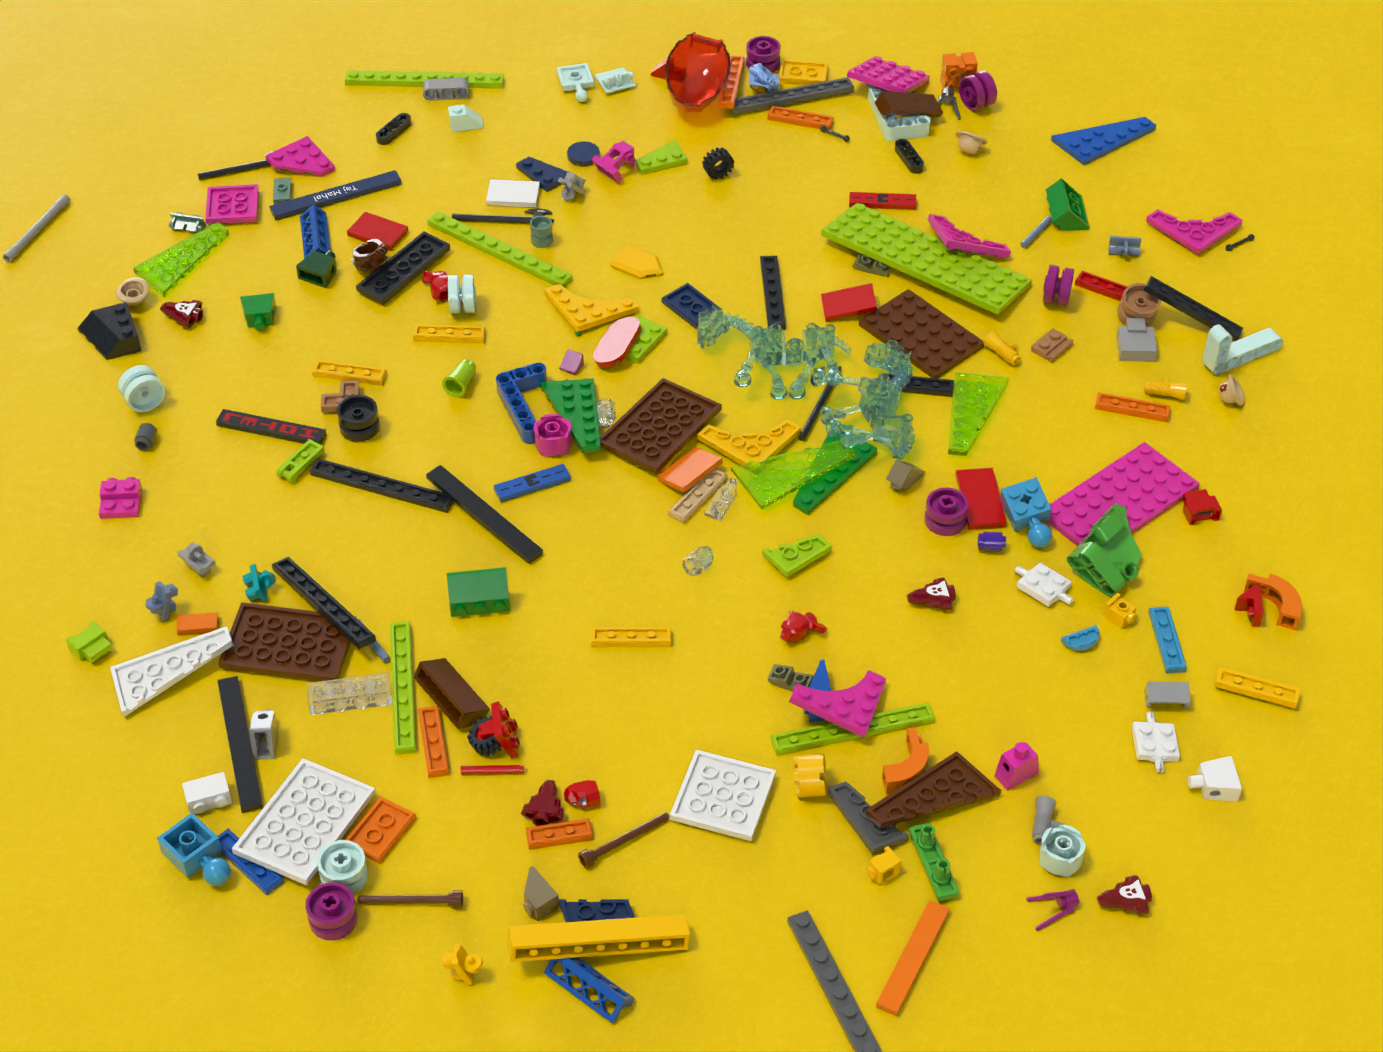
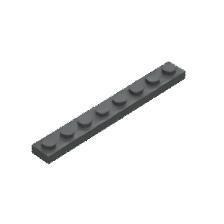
[731,77,854,114]
[787,910,882,1052]

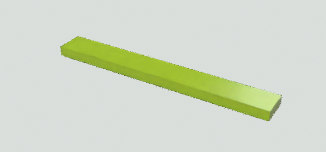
[390,621,416,754]
[771,703,935,756]

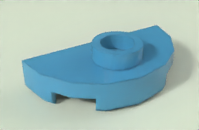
[1061,625,1099,651]

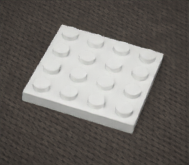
[670,750,776,842]

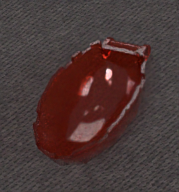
[665,32,730,113]

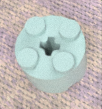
[1039,825,1086,878]

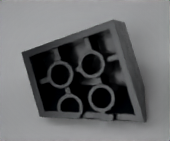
[77,302,142,360]

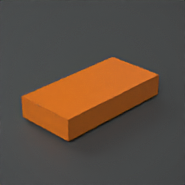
[177,612,219,635]

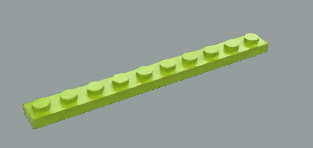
[345,70,504,88]
[427,211,572,287]

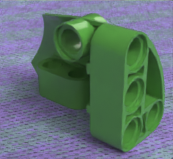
[1067,504,1142,597]

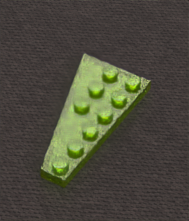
[133,222,229,297]
[948,373,1009,456]
[731,439,856,510]

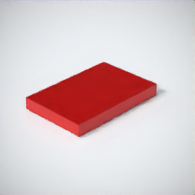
[347,212,409,251]
[821,283,877,322]

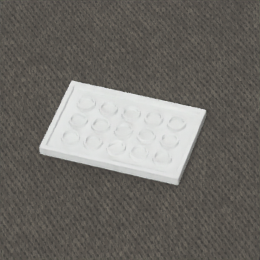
[232,758,375,885]

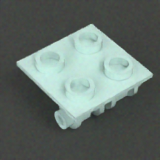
[595,67,636,94]

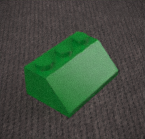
[1046,178,1090,231]
[447,567,510,617]

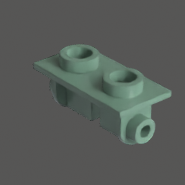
[169,212,206,233]

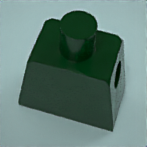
[296,251,337,288]

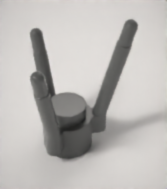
[938,86,961,120]

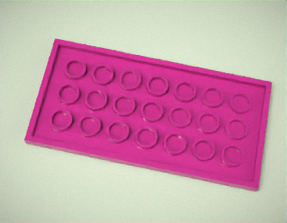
[1046,442,1200,546]

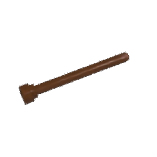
[578,813,669,869]
[357,890,463,908]

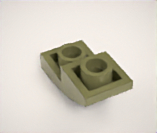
[852,253,891,277]
[768,664,814,692]

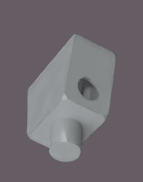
[249,709,278,759]

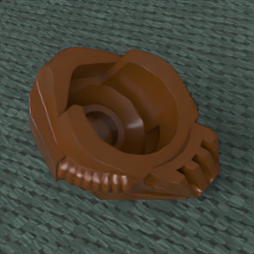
[351,239,388,273]

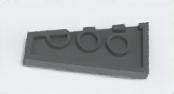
[827,781,909,854]

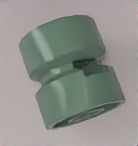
[530,215,553,248]

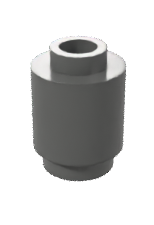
[134,423,157,451]

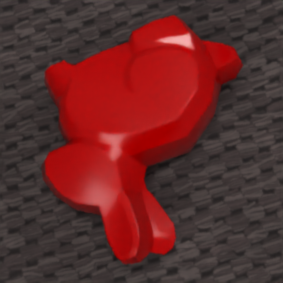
[422,271,448,301]
[780,610,827,642]

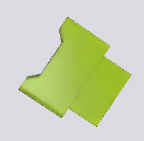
[66,621,113,664]

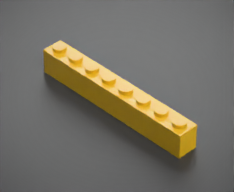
[507,914,690,962]

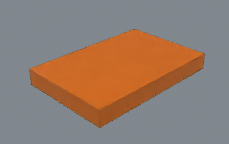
[657,447,723,493]
[345,796,416,864]

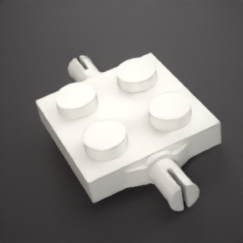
[1014,563,1074,607]
[1131,712,1180,773]

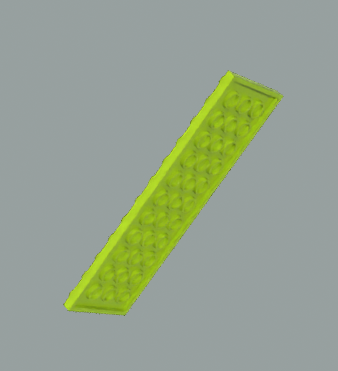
[821,203,1032,315]

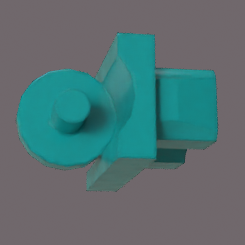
[242,564,276,602]

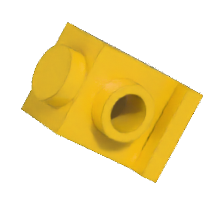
[1103,593,1136,628]
[866,846,901,885]

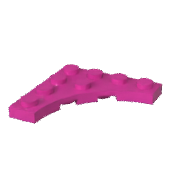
[1146,209,1243,254]
[928,214,1011,258]
[789,670,887,738]

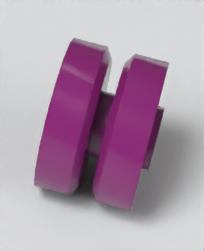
[746,36,781,73]
[959,70,997,111]
[1043,265,1074,307]
[924,487,969,536]
[305,882,358,940]

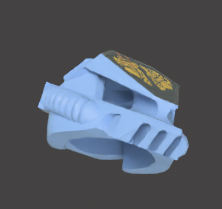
[748,63,780,94]

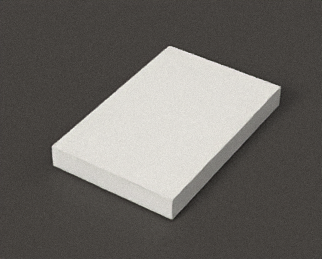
[486,179,540,207]

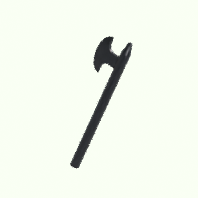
[197,150,276,180]
[452,208,554,223]
[798,366,841,441]

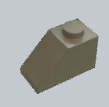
[886,459,925,490]
[523,866,559,921]

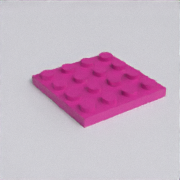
[847,56,930,93]

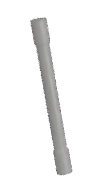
[3,194,70,263]

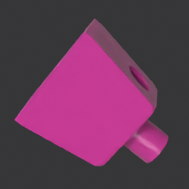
[994,742,1039,791]

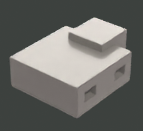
[1116,318,1157,362]

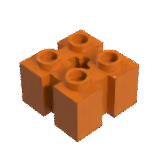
[940,52,978,91]

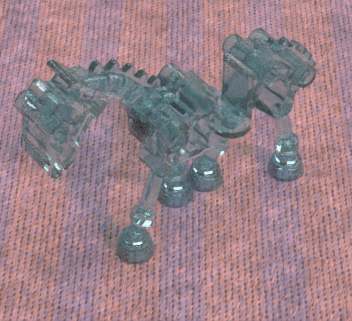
[697,305,851,400]
[813,340,915,459]

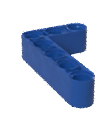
[496,363,547,444]

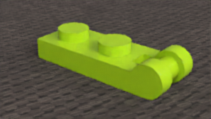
[276,439,325,483]

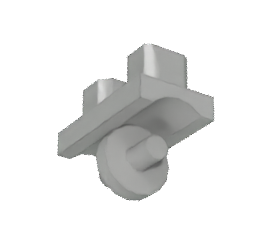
[558,171,586,200]
[177,542,215,577]

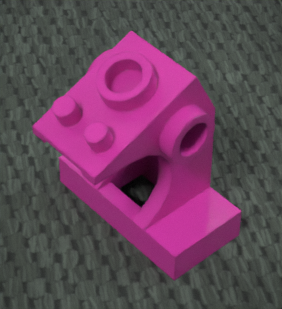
[592,141,636,184]

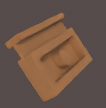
[1031,328,1073,363]

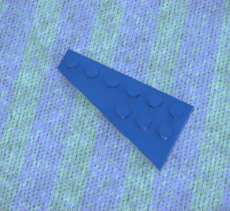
[1051,117,1156,165]

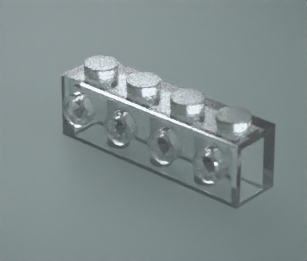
[307,673,393,715]

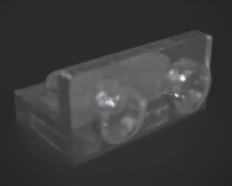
[704,478,737,521]

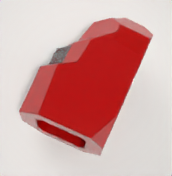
[564,780,601,808]

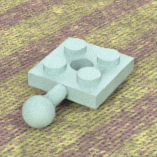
[556,63,594,102]

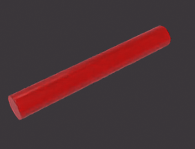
[461,765,524,774]

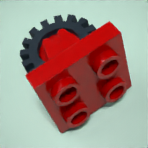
[467,701,520,759]

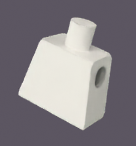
[1188,756,1242,801]

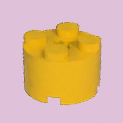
[794,754,827,798]

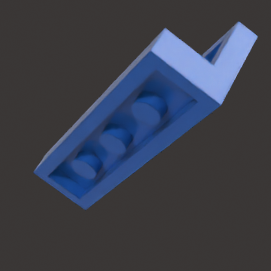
[300,204,330,259]
[544,957,635,1023]

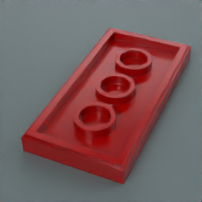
[955,468,1007,530]

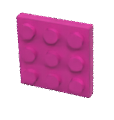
[205,184,259,224]

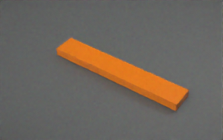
[718,56,745,109]
[876,900,950,1016]

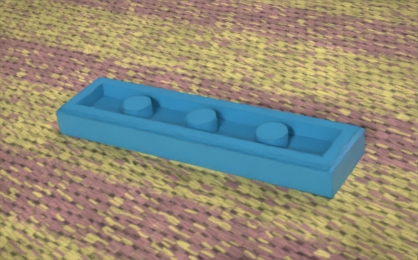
[1148,607,1187,674]

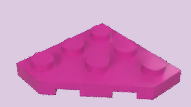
[266,136,335,177]

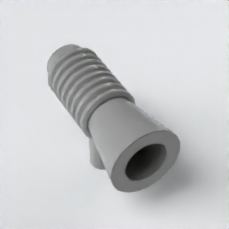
[1032,796,1065,845]

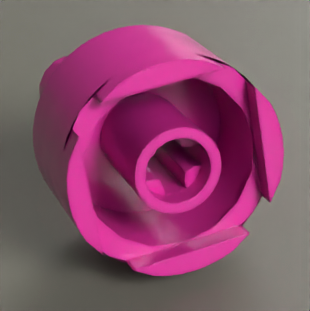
[534,414,572,457]

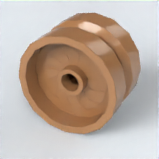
[1117,283,1161,327]

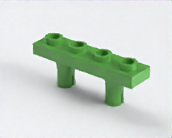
[908,823,959,902]

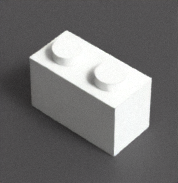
[182,772,232,814]

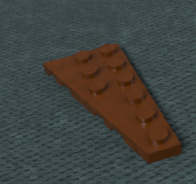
[865,751,1002,828]

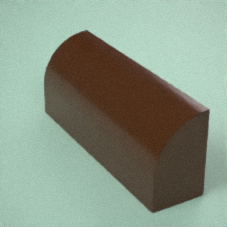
[875,91,943,118]
[413,658,490,729]

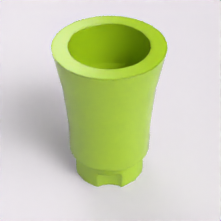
[442,359,477,397]

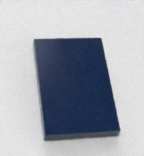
[661,283,722,329]

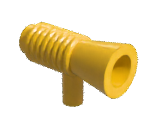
[983,331,1021,365]
[1144,377,1187,400]

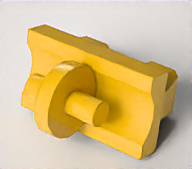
[442,944,483,986]

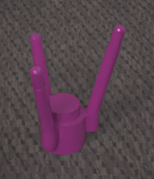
[1026,889,1079,931]

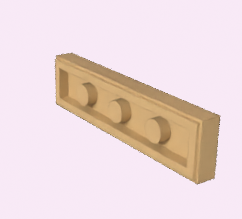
[668,469,728,524]

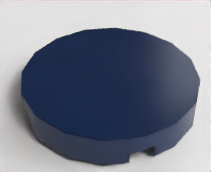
[567,141,600,166]

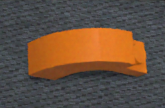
[1244,574,1302,630]
[882,727,929,795]

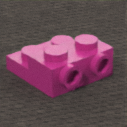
[99,477,142,519]

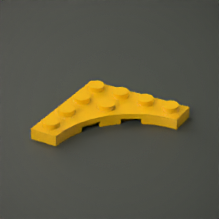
[545,284,639,332]
[697,419,801,473]

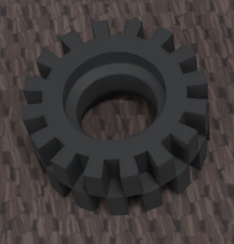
[702,147,734,179]

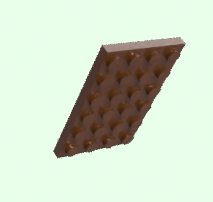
[859,289,984,378]
[600,378,722,474]
[218,602,357,683]

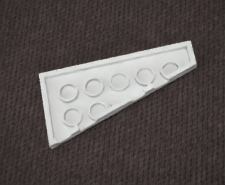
[110,626,233,717]

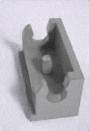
[1144,681,1191,708]

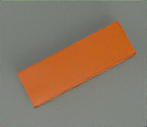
[526,818,593,850]

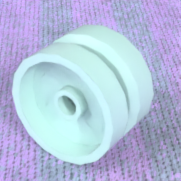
[448,275,476,314]
[118,365,166,412]
[317,840,368,895]

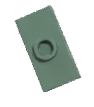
[273,178,292,204]

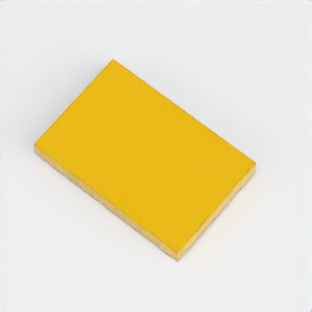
[779,60,828,85]

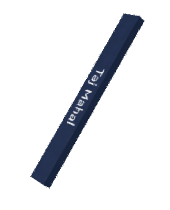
[269,170,402,220]

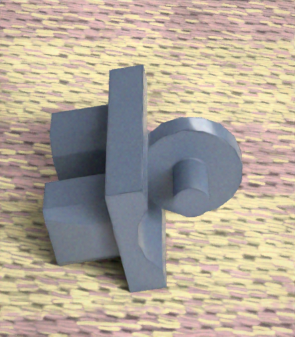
[1108,236,1141,256]
[145,581,178,622]

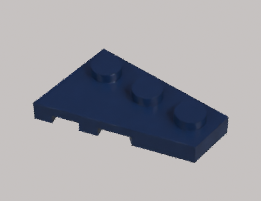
[516,157,568,192]
[559,899,635,922]

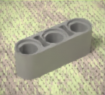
[423,78,469,100]

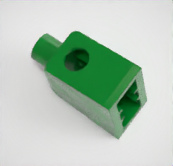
[240,293,276,331]

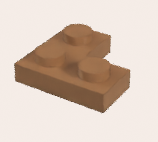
[321,380,360,412]

